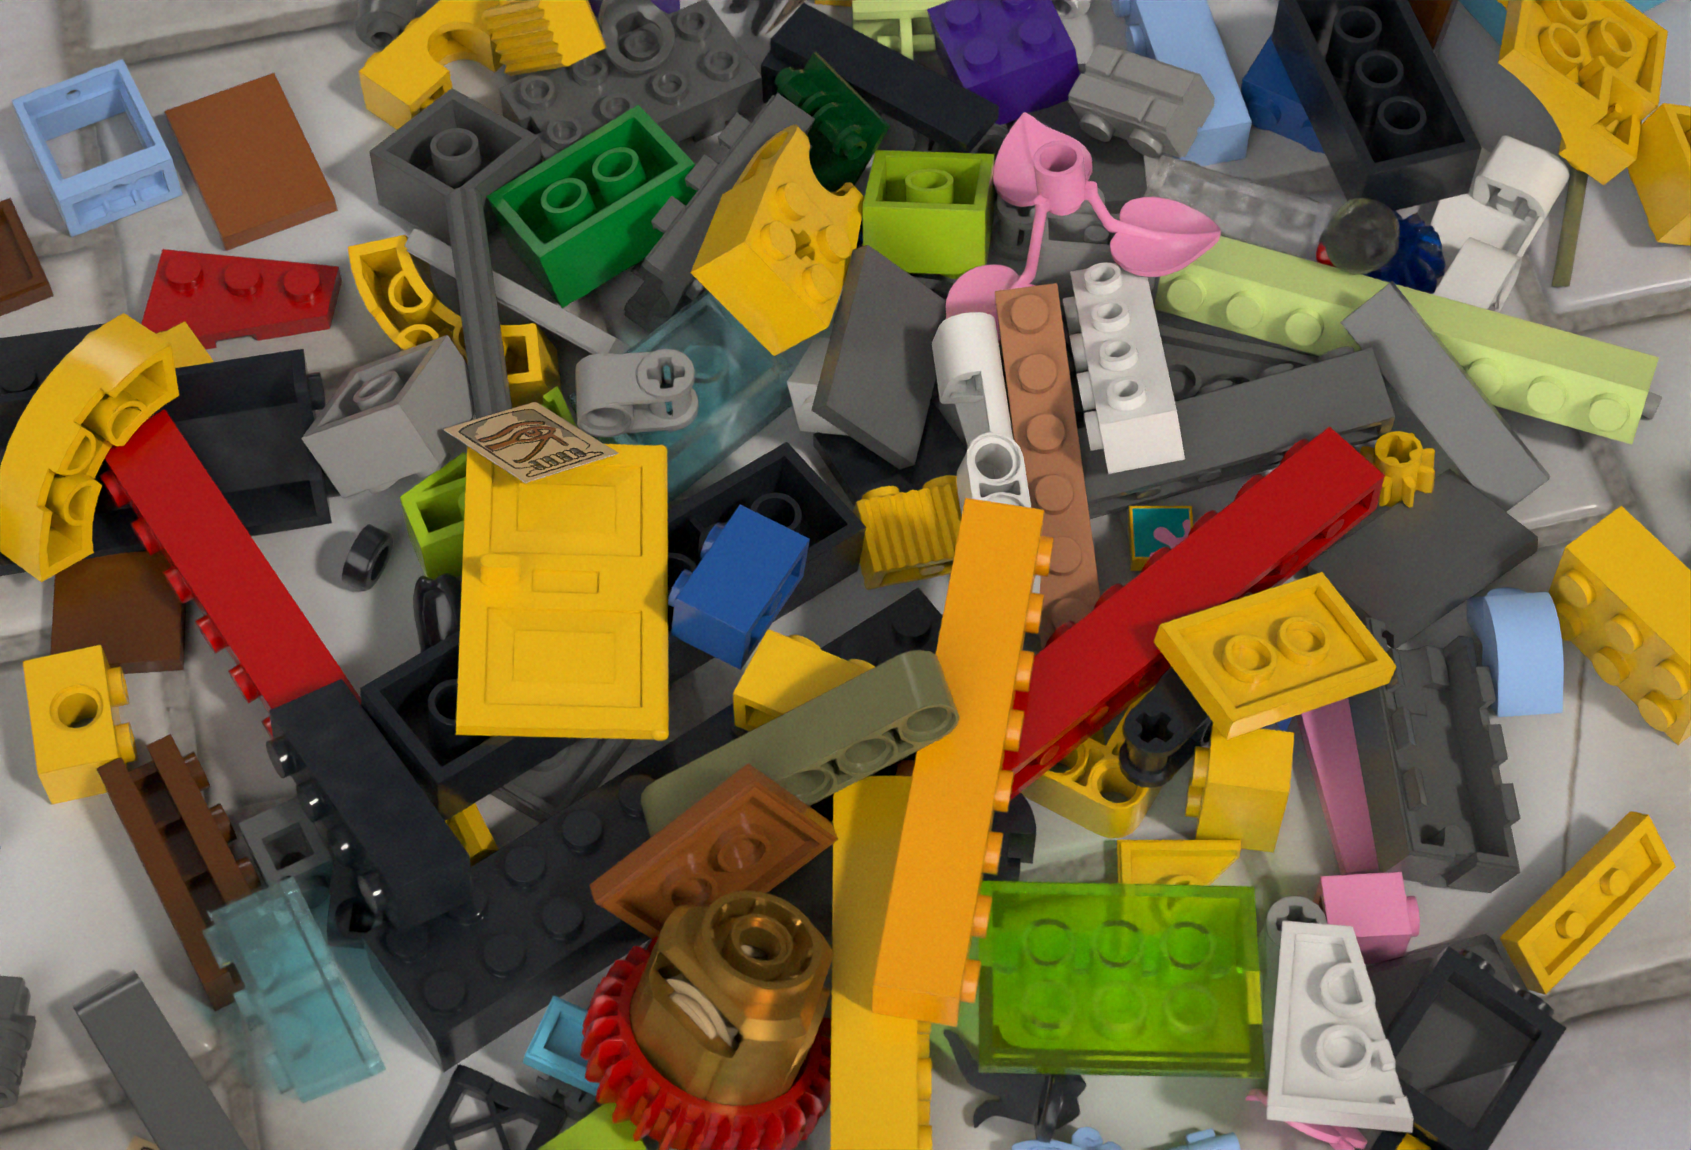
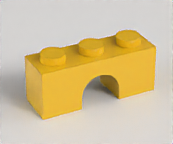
[358,0,504,130]

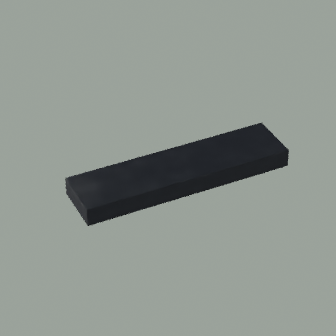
[770,2,999,153]

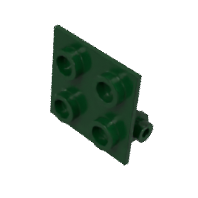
[775,52,890,192]

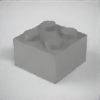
[301,335,475,498]

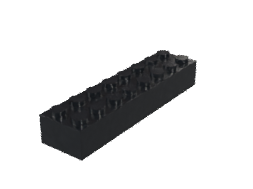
[360,442,866,821]

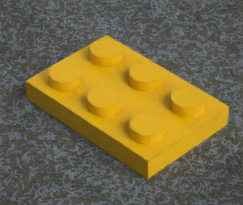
[1154,572,1397,740]

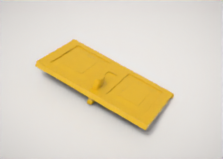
[456,444,669,741]

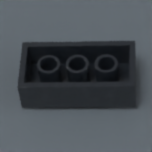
[1271,0,1482,220]

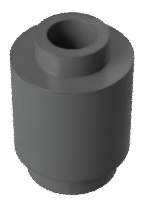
[355,0,417,51]

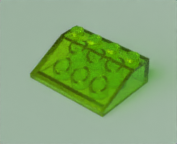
[976,881,1266,1079]

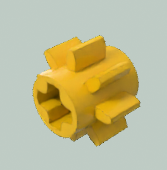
[1360,431,1435,508]

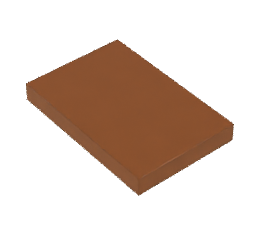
[165,73,338,251]
[590,763,838,939]

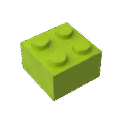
[862,150,994,279]

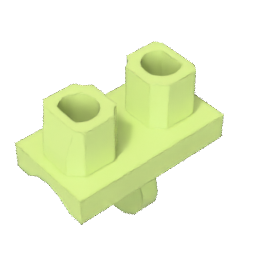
[852,0,950,60]

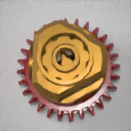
[580,891,834,1150]

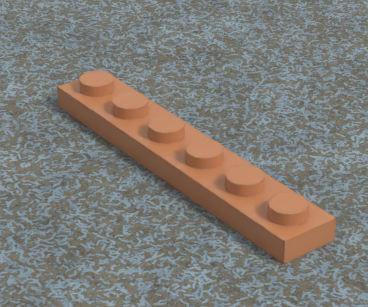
[995,283,1100,650]

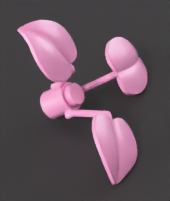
[946,112,1221,345]

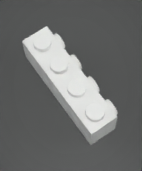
[1063,263,1185,474]

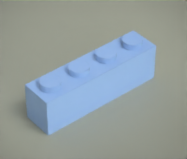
[1111,0,1251,171]

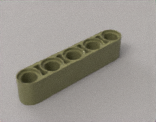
[641,650,959,838]

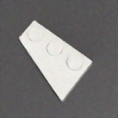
[1267,921,1413,1133]

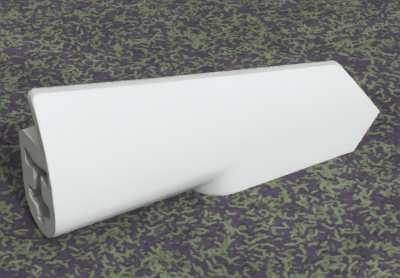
[1408,135,1569,313]
[932,312,1041,593]

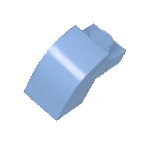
[1467,587,1564,717]

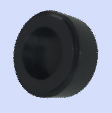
[342,524,393,591]

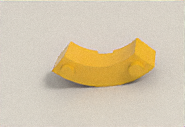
[348,234,562,408]
[0,313,179,582]

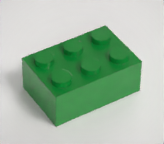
[486,105,697,308]

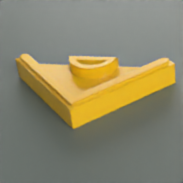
[1116,840,1241,960]

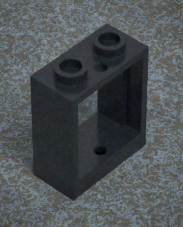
[1384,946,1567,1150]

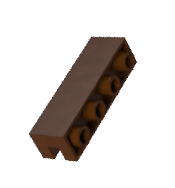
[97,734,292,1012]

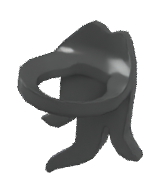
[599,0,676,74]

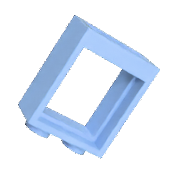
[12,59,183,237]

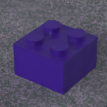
[927,0,1080,125]

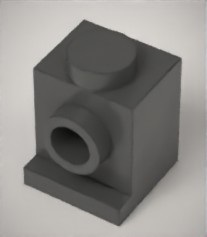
[238,796,334,911]

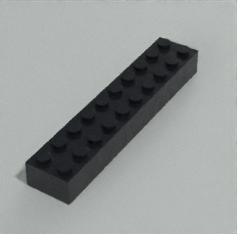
[362,587,943,1072]

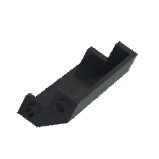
[0,348,340,576]

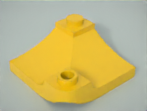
[1496,0,1668,185]

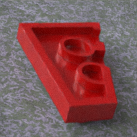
[141,249,342,350]

